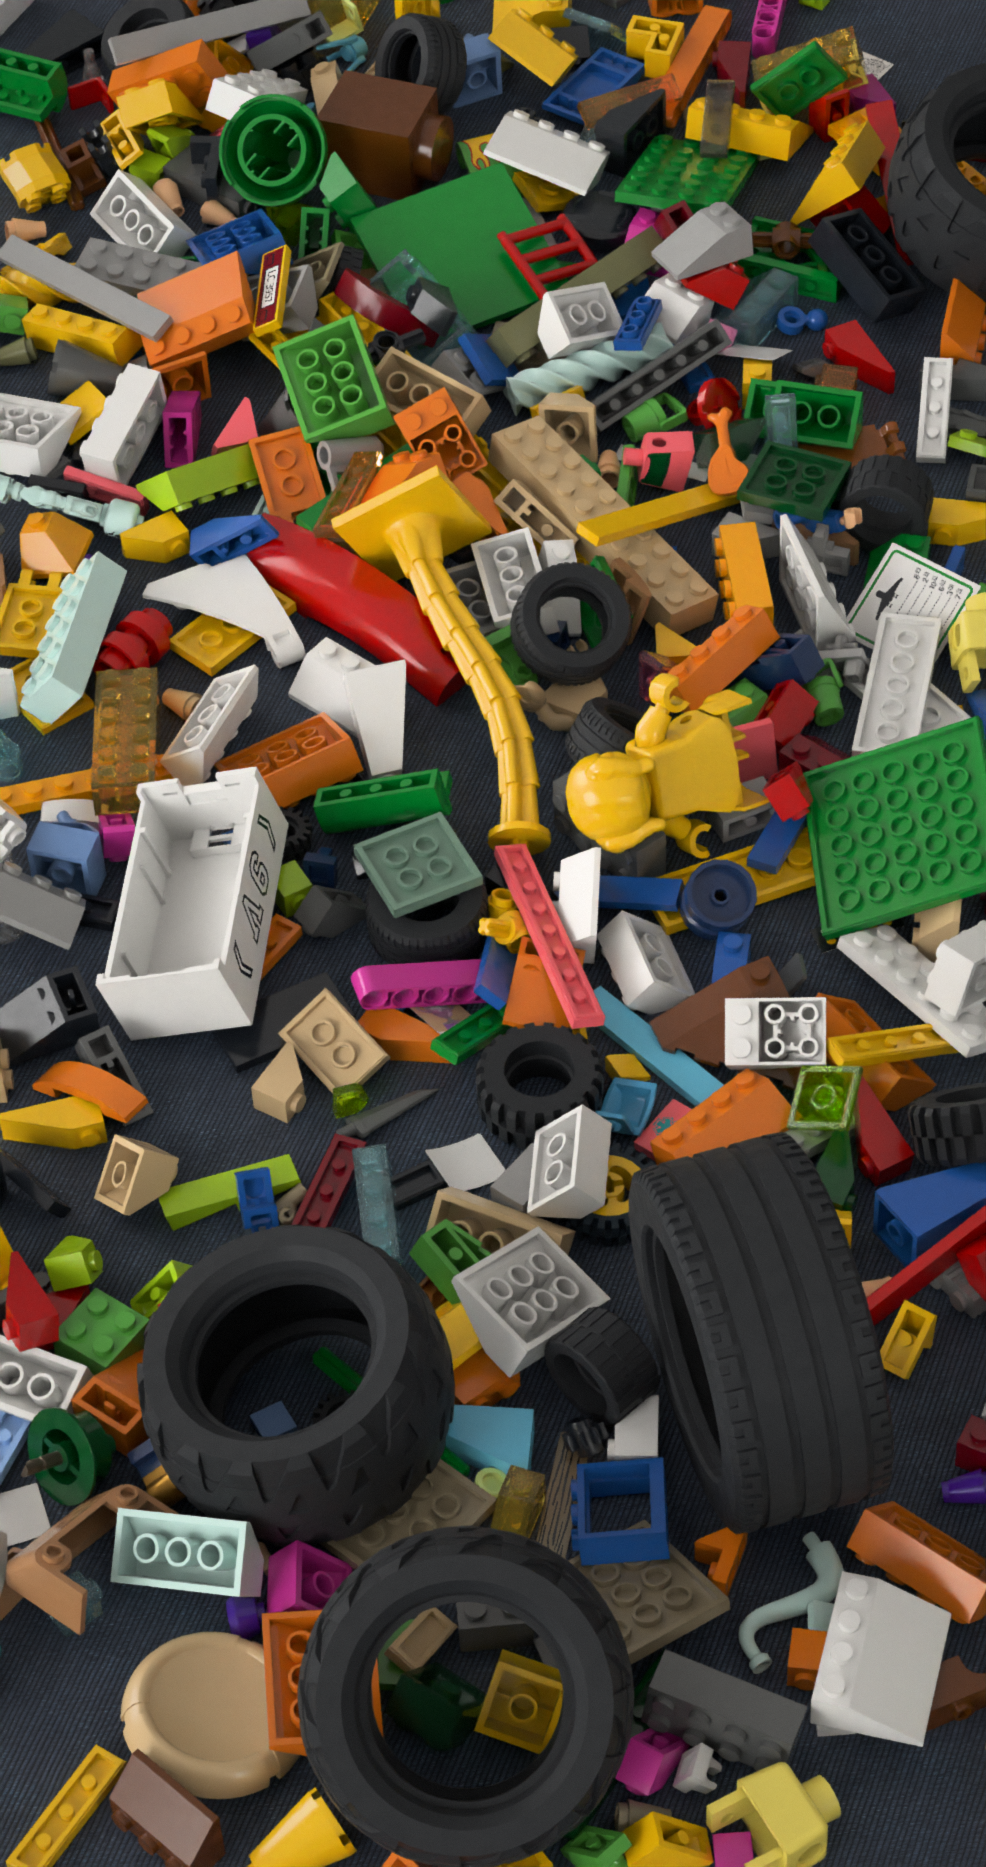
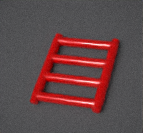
[497,213,598,300]

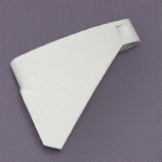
[142,554,306,669]

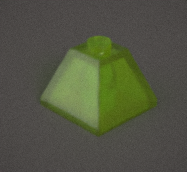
[786,1065,863,1131]

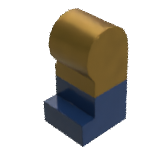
[127,1439,186,1508]

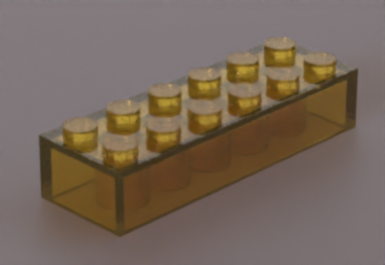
[91,667,161,816]

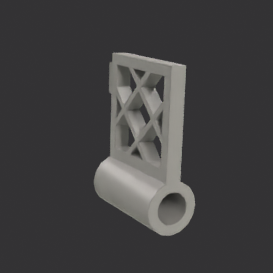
[317,435,384,492]

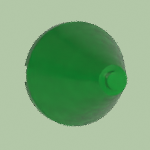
[219,94,328,207]

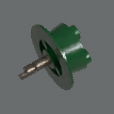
[21,1407,116,1506]

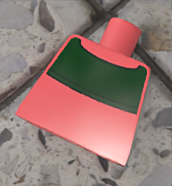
[623,431,695,492]

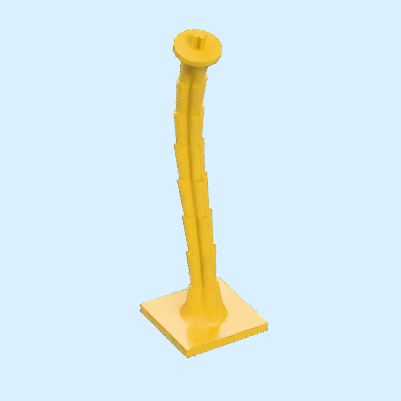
[331,465,551,855]

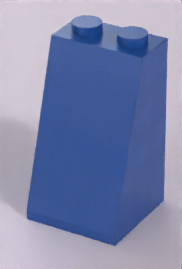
[873,1162,986,1267]

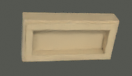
[384,1607,458,1678]

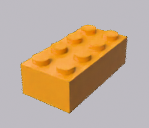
[714,522,774,624]

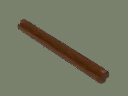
[34,116,85,212]

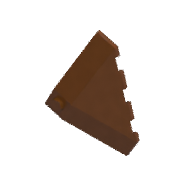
[649,956,826,1092]

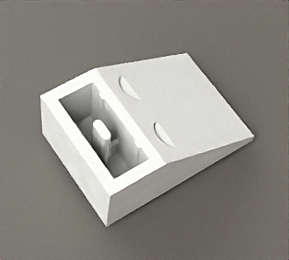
[725,997,826,1070]

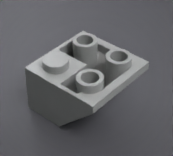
[431,347,505,395]

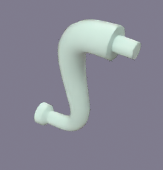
[738,1532,844,1674]

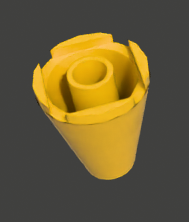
[246,1787,357,1867]

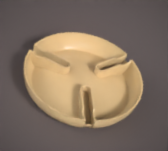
[120,1632,300,1799]

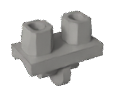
[816,634,871,683]

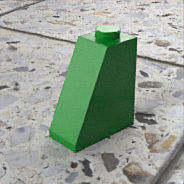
[298,207,331,259]

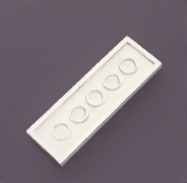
[852,612,942,757]
[837,924,986,1058]

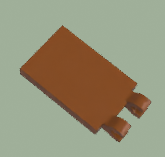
[789,421,906,469]

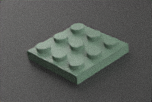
[353,812,483,918]

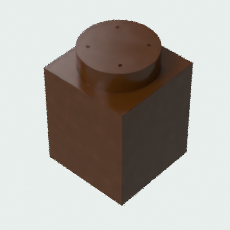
[317,70,454,200]

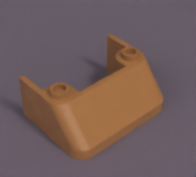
[5,1484,178,1635]

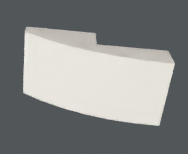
[40,799,109,831]

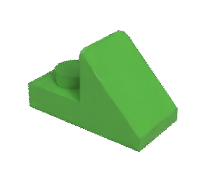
[560,1825,632,1867]

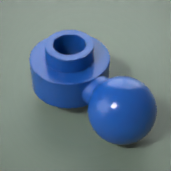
[776,306,828,335]

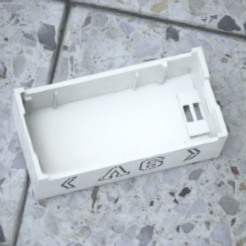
[95,767,289,1041]

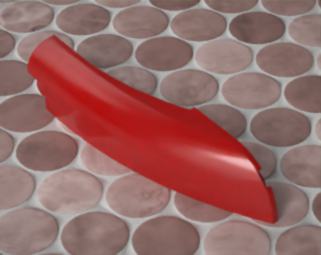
[247,513,466,707]

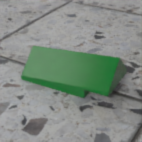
[740,378,864,450]

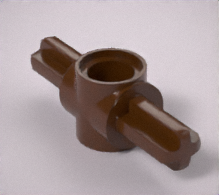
[752,221,813,259]

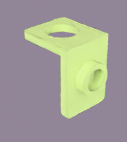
[325,0,364,42]

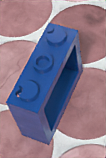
[571,1457,670,1566]

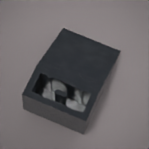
[0,965,100,1067]

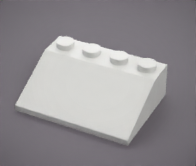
[483,109,610,196]
[0,393,82,477]
[779,514,856,651]
[451,1226,611,1378]
[810,1571,952,1747]

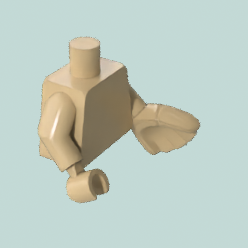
[514,639,608,732]

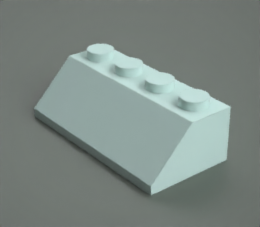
[110,1508,264,1597]

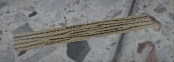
[536,1432,588,1559]

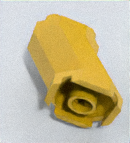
[0,143,71,213]

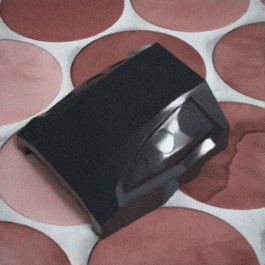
[253,46,328,92]

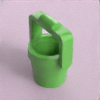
[622,393,688,443]
[802,658,845,727]

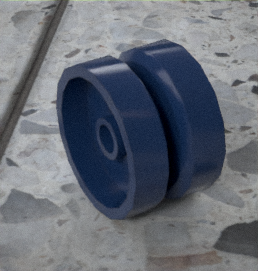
[679,859,757,940]

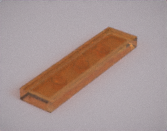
[577,73,683,130]
[312,451,384,538]

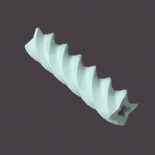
[503,322,673,416]

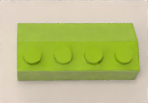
[135,444,260,513]

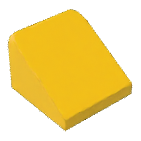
[605,1054,651,1082]

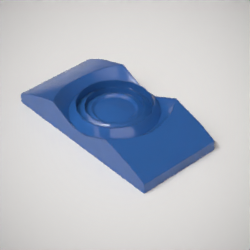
[542,47,645,127]

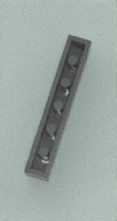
[590,319,732,433]

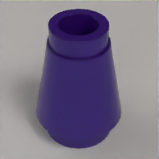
[941,1468,986,1504]

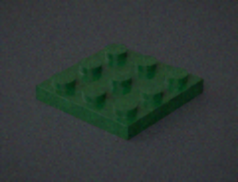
[737,440,852,522]

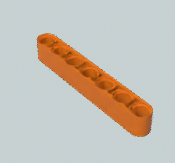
[657,5,732,128]

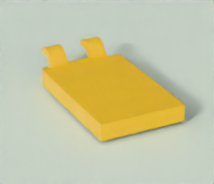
[0,569,63,658]

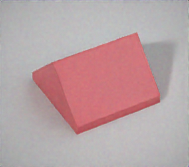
[211,397,258,456]

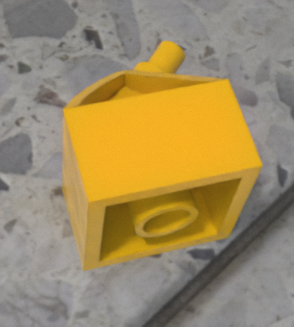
[474,1649,563,1754]

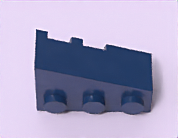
[722,633,825,691]

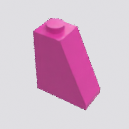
[162,391,202,468]

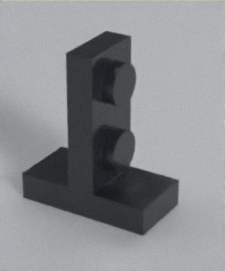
[189,136,223,200]

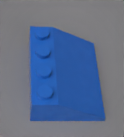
[185,208,293,274]

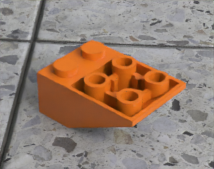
[393,387,488,482]
[502,936,586,1029]
[71,1349,149,1457]

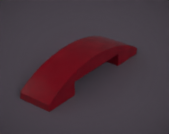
[334,268,440,348]

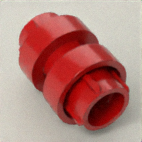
[93,608,173,689]

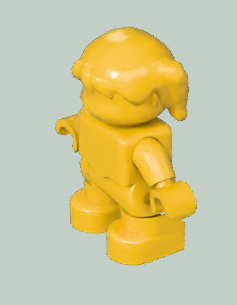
[565,673,769,859]

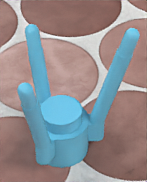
[316,34,368,71]

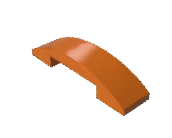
[32,1061,148,1123]

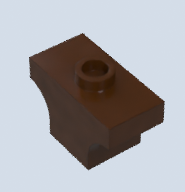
[60,138,108,197]
[927,1655,986,1731]

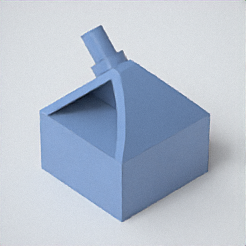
[453,33,502,109]
[26,811,106,896]

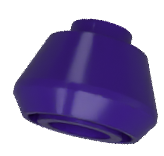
[226,1596,266,1640]

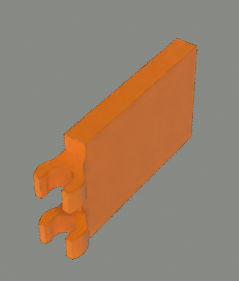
[248,426,326,523]

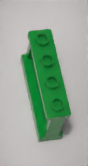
[737,216,843,303]

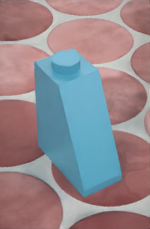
[446,1404,535,1489]

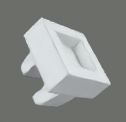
[673,1743,722,1794]

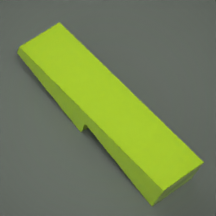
[158,1154,302,1231]

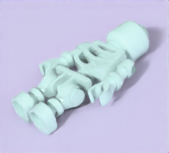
[0,474,145,539]

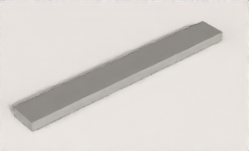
[108,0,311,66]
[0,234,174,343]

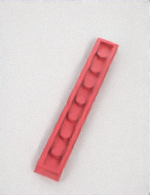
[494,844,605,1029]

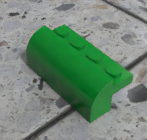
[0,48,68,123]
[313,768,453,835]

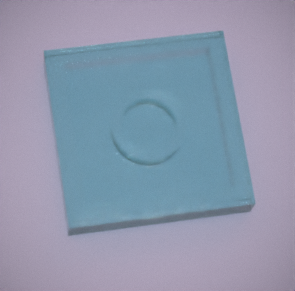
[562,7,626,43]

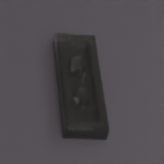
[700,80,735,158]

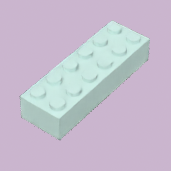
[20,551,127,724]

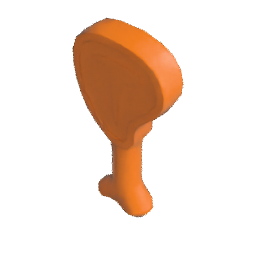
[707,407,749,497]

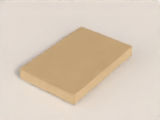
[278,988,391,1103]

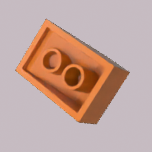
[354,449,448,507]

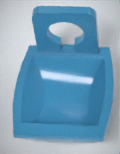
[595,1077,657,1137]

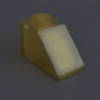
[491,1465,546,1538]

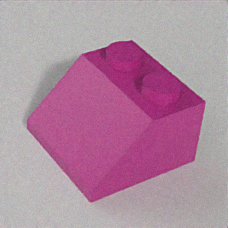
[267,1540,352,1613]

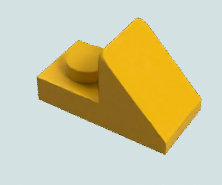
[880,1300,937,1380]

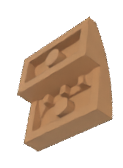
[610,557,652,645]

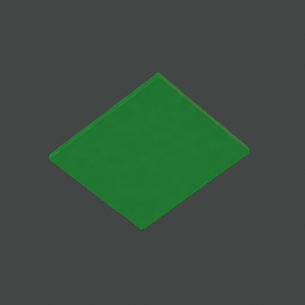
[350,162,568,351]
[803,715,986,941]

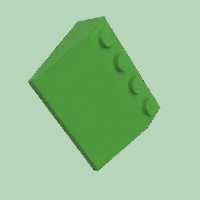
[272,314,395,443]

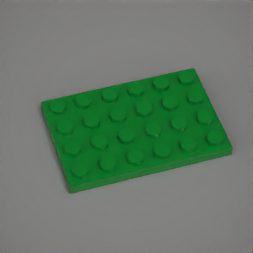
[614,134,760,214]

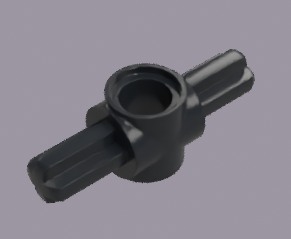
[368,328,426,366]

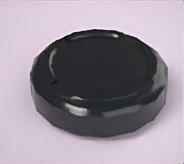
[562,190,637,251]

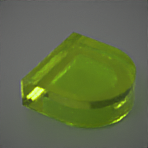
[333,1083,368,1118]

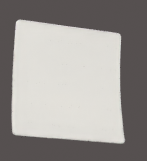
[425,1134,506,1191]

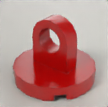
[687,378,742,436]

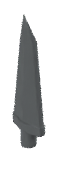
[336,1088,441,1139]

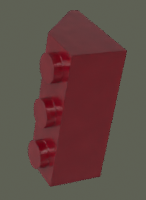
[779,733,851,773]

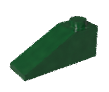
[816,1117,858,1214]

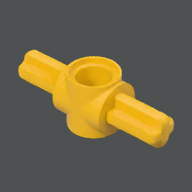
[478,910,531,954]

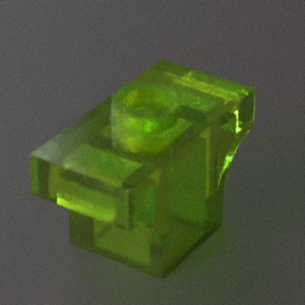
[266,202,316,246]

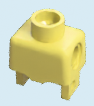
[948,592,986,693]
[706,1762,841,1867]

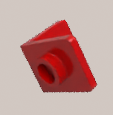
[67,76,114,114]

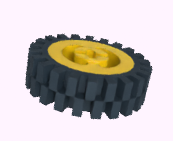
[559,1143,655,1247]

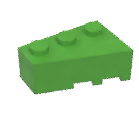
[409,1219,491,1304]

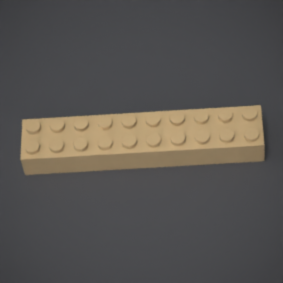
[488,415,719,635]

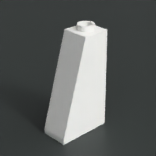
[343,659,406,780]

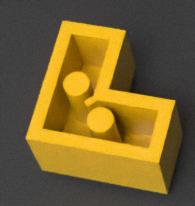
[626,15,684,80]

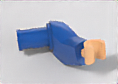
[773,507,862,534]

